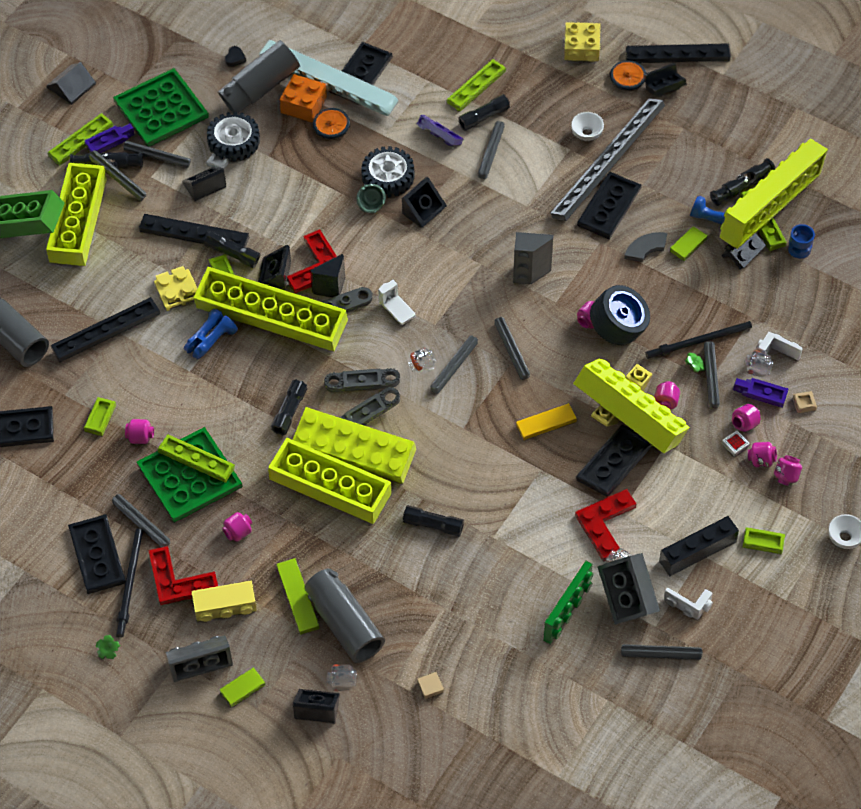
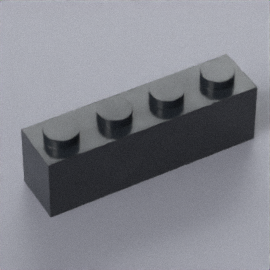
[659,516,739,577]

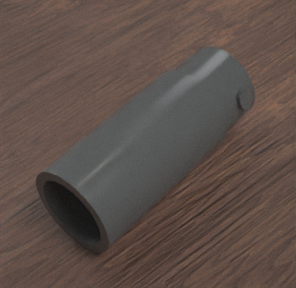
[218,40,300,114]
[0,297,49,367]
[304,569,385,663]

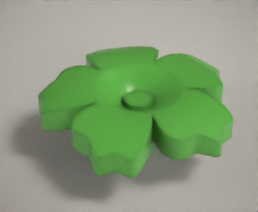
[685,352,705,373]
[96,635,120,659]

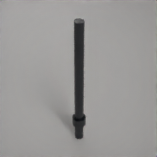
[645,321,752,359]
[116,529,143,638]

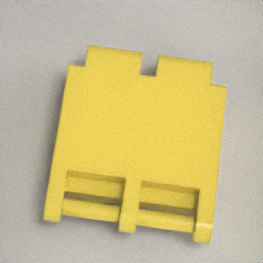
[154,266,198,311]

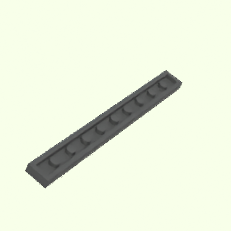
[550,99,665,221]

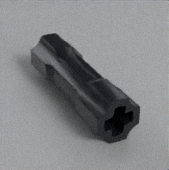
[458,94,510,131]
[204,231,261,268]
[271,379,307,436]
[403,505,464,537]

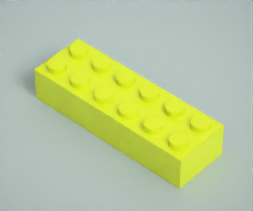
[46,163,107,266]
[573,358,690,453]
[293,407,416,484]
[268,438,391,524]

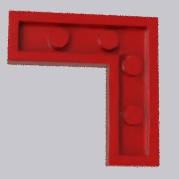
[287,229,337,294]
[575,489,637,562]
[148,546,218,606]

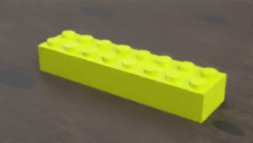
[720,138,828,249]
[193,267,348,352]

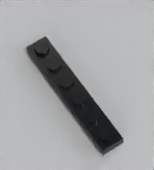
[625,43,731,63]
[139,213,249,247]
[51,297,160,362]

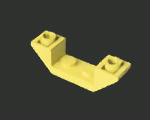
[591,364,652,427]

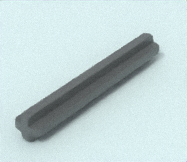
[478,121,505,179]
[123,141,191,168]
[88,150,147,201]
[494,317,530,380]
[430,335,478,394]
[704,342,720,408]
[112,494,171,547]
[621,644,702,660]

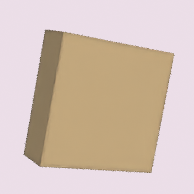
[793,391,817,413]
[417,672,444,699]

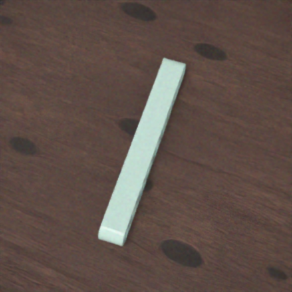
[259,40,398,116]

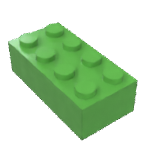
[0,190,65,238]

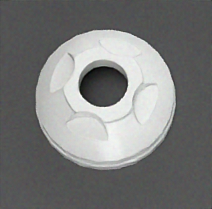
[572,112,604,141]
[829,514,861,549]

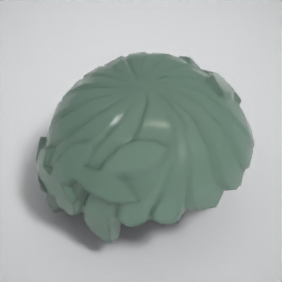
[356,184,386,213]

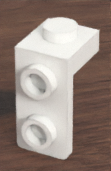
[378,280,416,325]
[756,332,803,361]
[664,588,713,620]

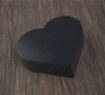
[225,46,247,67]

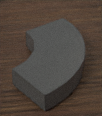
[624,232,668,262]

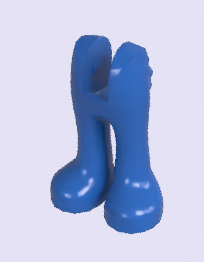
[690,196,725,225]
[184,308,238,359]

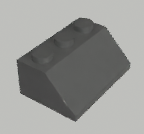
[513,232,554,284]
[597,553,660,625]
[166,635,233,682]

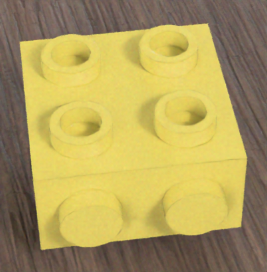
[564,22,600,61]

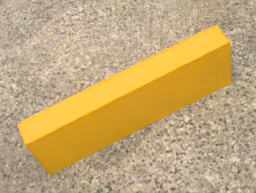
[516,403,577,440]

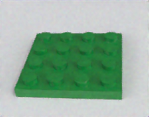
[113,68,209,147]
[136,427,243,523]

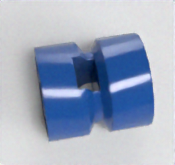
[788,224,815,259]

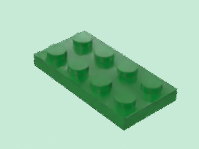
[543,561,594,644]

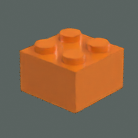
[280,74,327,123]

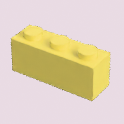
[192,581,257,622]

